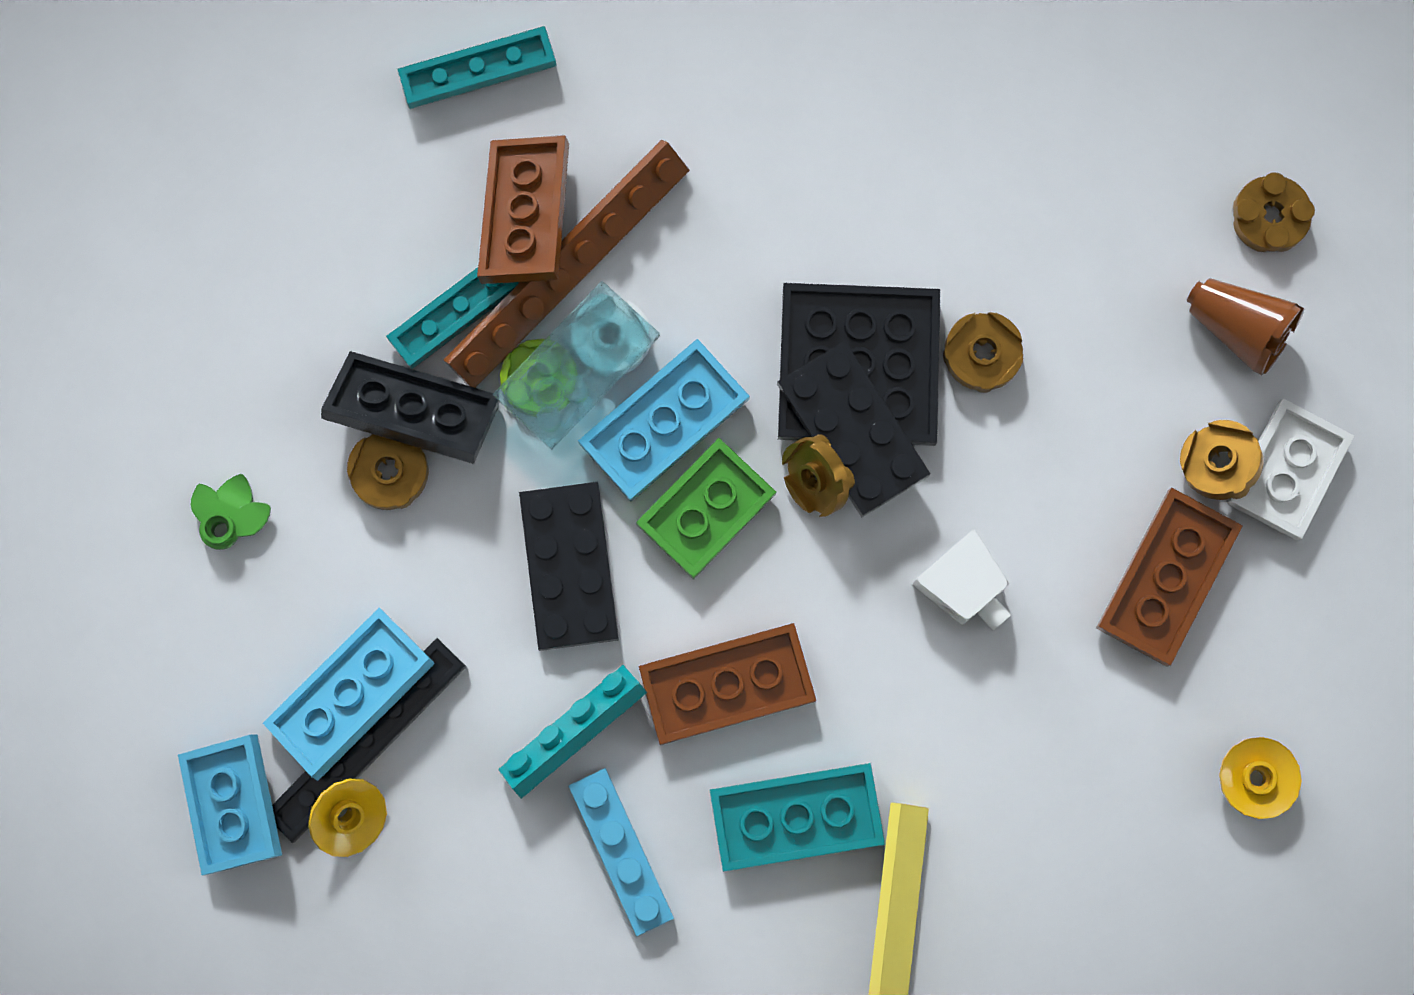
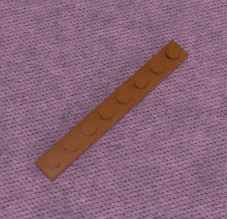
[444,140,690,388]

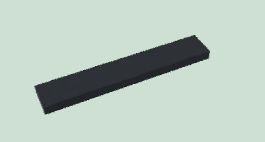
[272,638,467,843]

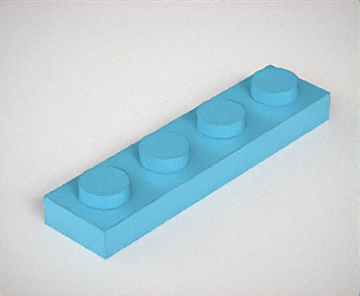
[568,768,674,936]

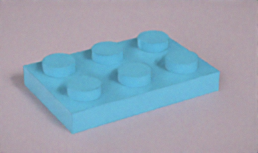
[178,734,282,875]

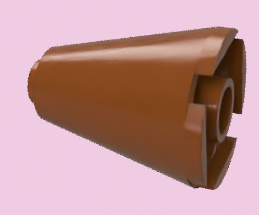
[1187,278,1305,375]

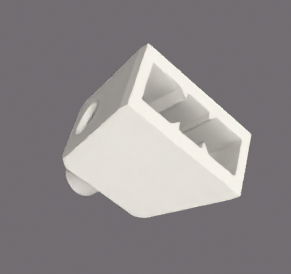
[913,529,1011,631]

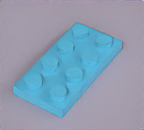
[578,338,750,502]
[263,608,435,781]

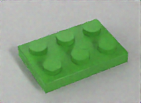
[636,438,777,580]

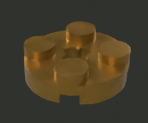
[1232,172,1315,253]
[943,312,1024,393]
[1180,420,1264,500]
[347,434,429,510]
[782,434,855,517]

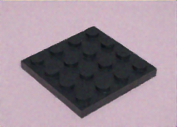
[778,283,940,446]

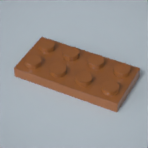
[477,135,569,284]
[1096,487,1243,667]
[638,623,817,745]

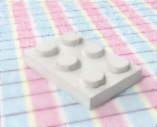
[1226,398,1354,541]

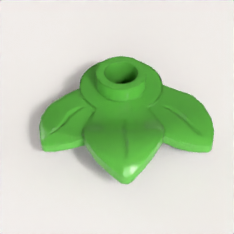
[191,474,271,550]

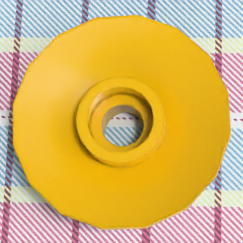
[1219,737,1302,819]
[308,779,387,857]

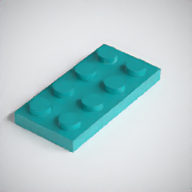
[709,763,885,872]

